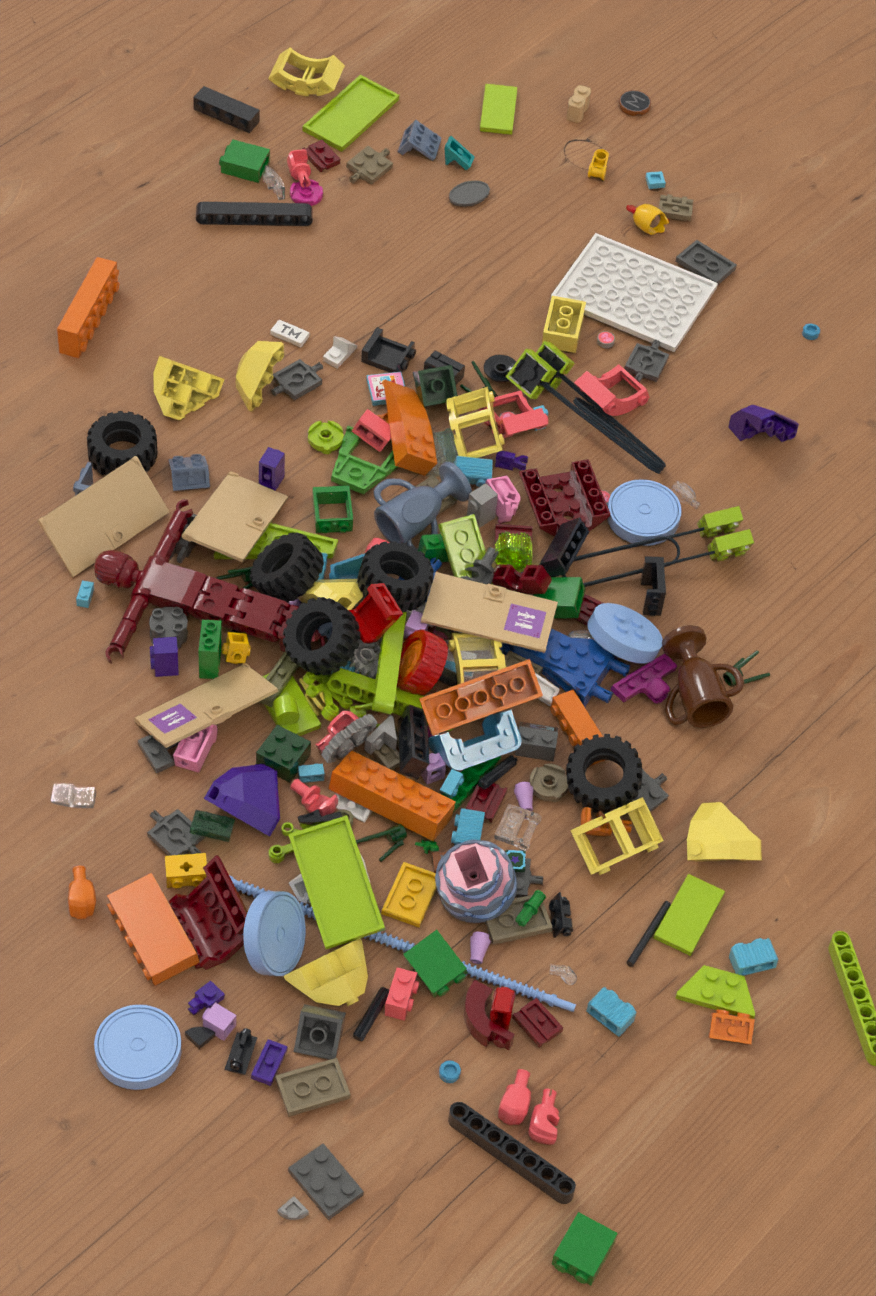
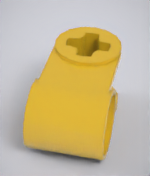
[588,149,609,181]

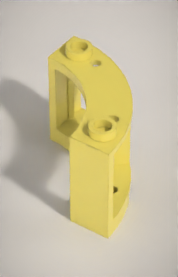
[268,47,345,96]
[446,387,505,458]
[570,797,664,875]

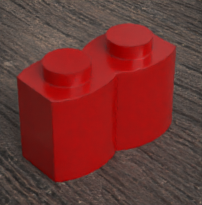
[489,987,515,1030]

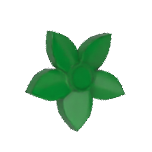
[415,839,439,854]

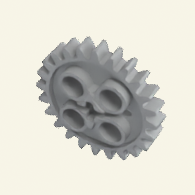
[348,637,382,680]
[321,714,377,763]

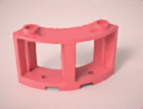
[574,364,650,416]
[479,390,548,439]

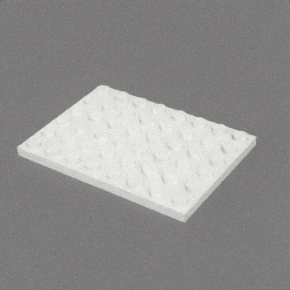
[550,233,718,352]

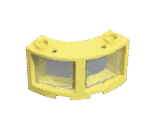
[449,633,506,685]

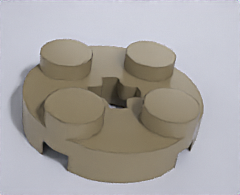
[529,764,568,802]

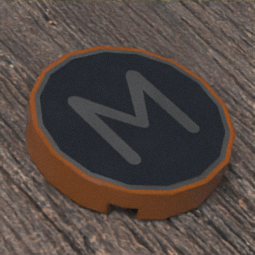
[619,90,651,116]

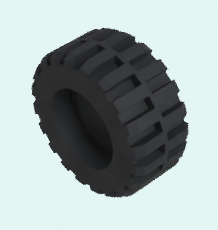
[87,411,158,475]
[250,533,324,603]
[357,541,434,613]
[283,597,360,675]
[566,734,642,814]

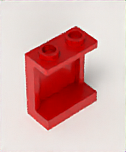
[349,583,403,643]

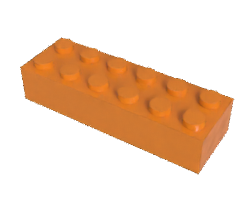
[57,257,120,358]
[329,750,456,841]

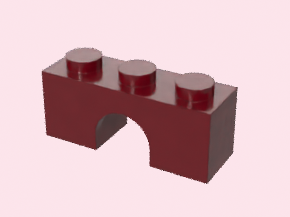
[492,564,552,594]

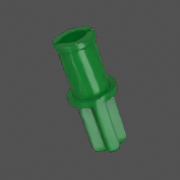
[515,890,546,927]

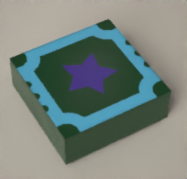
[505,850,526,872]

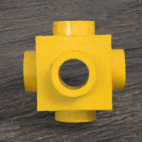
[222,632,251,664]

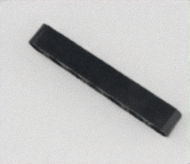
[196,202,313,226]
[448,1102,576,1204]

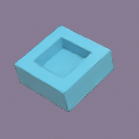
[645,171,666,189]

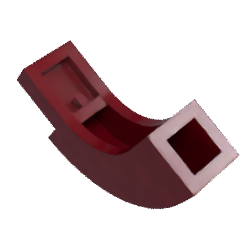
[464,980,515,1050]

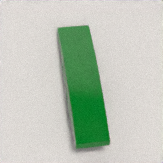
[441,756,501,812]

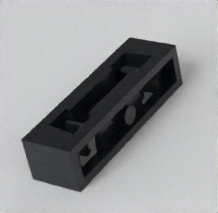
[398,704,430,780]

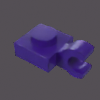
[495,451,528,471]
[188,980,225,1015]

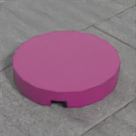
[290,179,323,206]

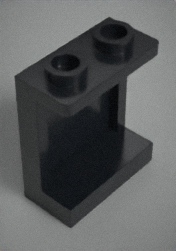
[361,327,416,373]
[640,556,666,616]

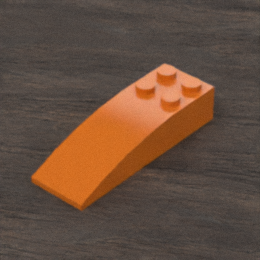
[383,379,437,476]
[419,659,543,736]

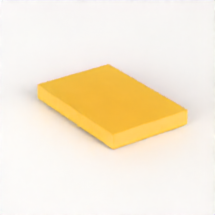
[381,862,437,928]

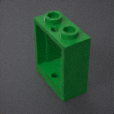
[312,486,353,533]
[198,619,222,679]

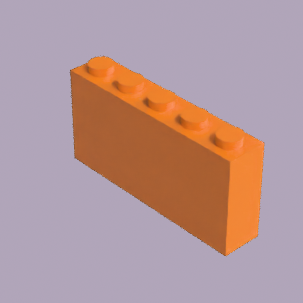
[107,873,200,986]

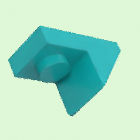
[444,136,475,170]

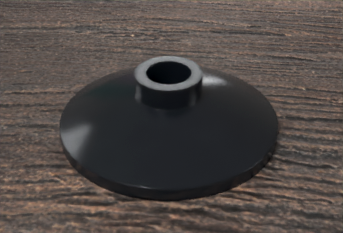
[484,355,516,382]

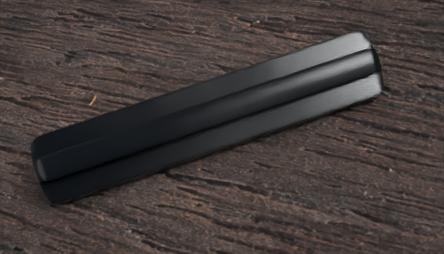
[478,755,518,790]
[353,987,389,1041]

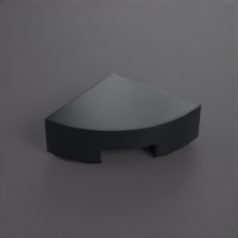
[185,1027,215,1049]

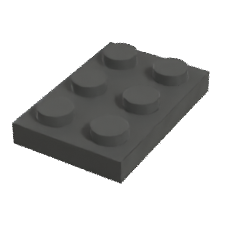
[675,240,737,285]
[288,1143,364,1220]

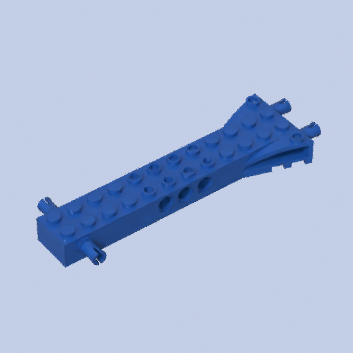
[398,558,631,707]

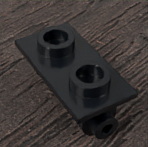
[549,892,573,938]
[225,1028,257,1075]

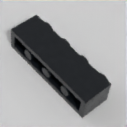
[193,86,260,133]
[539,517,589,577]

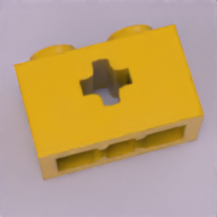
[165,853,207,888]

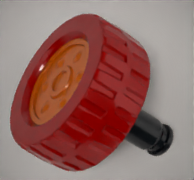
[397,629,465,696]

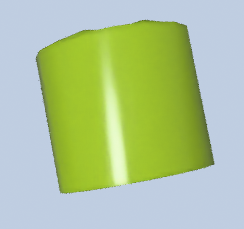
[273,695,300,725]

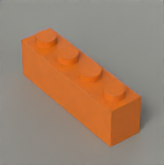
[550,690,604,766]

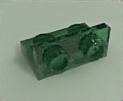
[189,810,235,842]

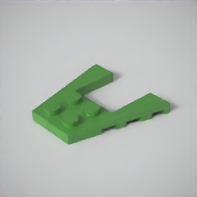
[331,426,399,494]

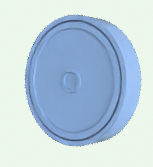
[607,480,681,546]
[588,603,663,663]
[243,891,306,976]
[94,1005,181,1090]

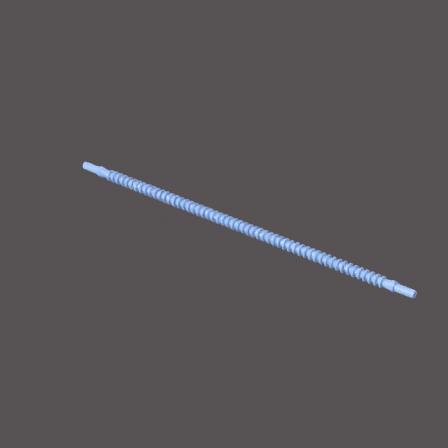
[229,875,576,1012]

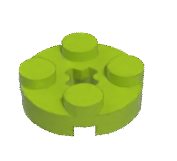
[308,420,344,454]

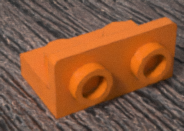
[709,1009,755,1045]

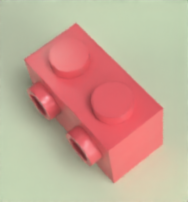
[351,409,391,452]
[385,968,420,1021]

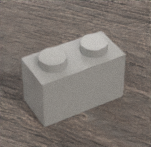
[467,483,498,528]

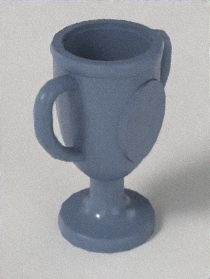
[374,462,472,549]

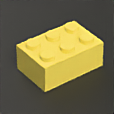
[542,296,586,353]

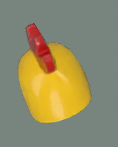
[626,204,669,235]

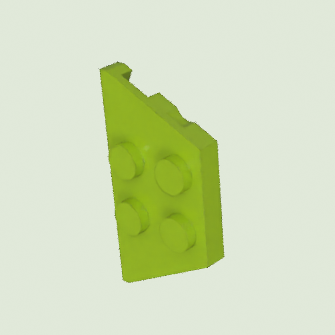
[675,965,755,1019]

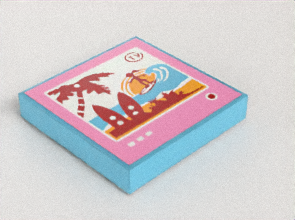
[366,372,405,406]

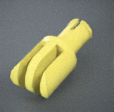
[299,675,326,716]

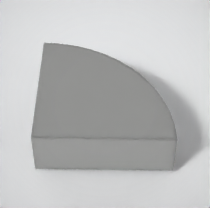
[277,1196,309,1220]

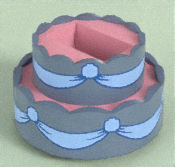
[435,840,517,923]

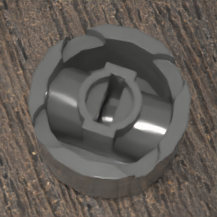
[149,607,188,649]

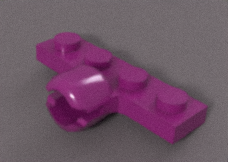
[610,653,677,704]

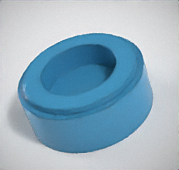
[802,323,820,340]
[439,1061,461,1083]

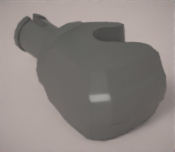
[461,547,499,584]

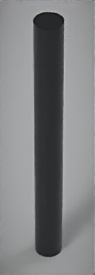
[626,901,671,967]

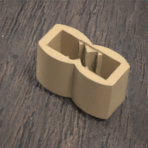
[567,85,591,123]

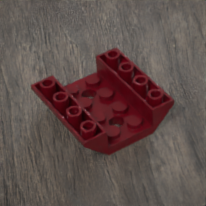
[519,459,610,537]

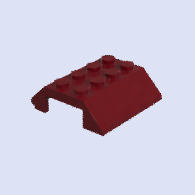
[168,855,248,970]

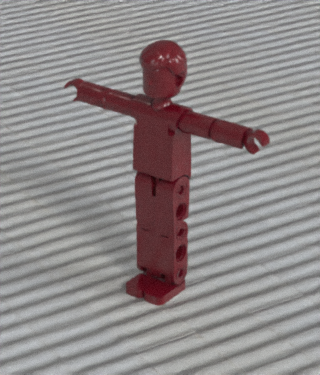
[94,499,299,664]

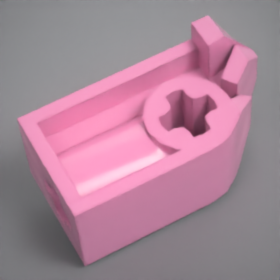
[486,475,521,524]
[173,724,217,773]

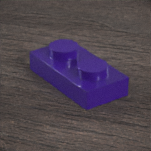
[251,1039,288,1086]

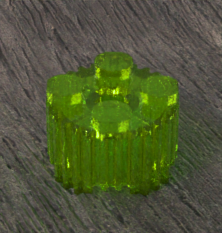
[495,531,533,571]

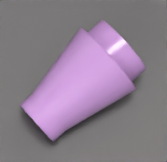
[514,782,533,813]
[470,932,491,964]

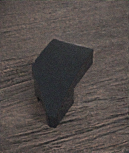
[297,809,342,826]

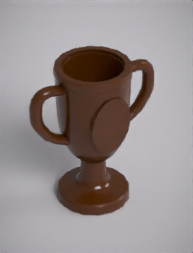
[662,625,744,728]

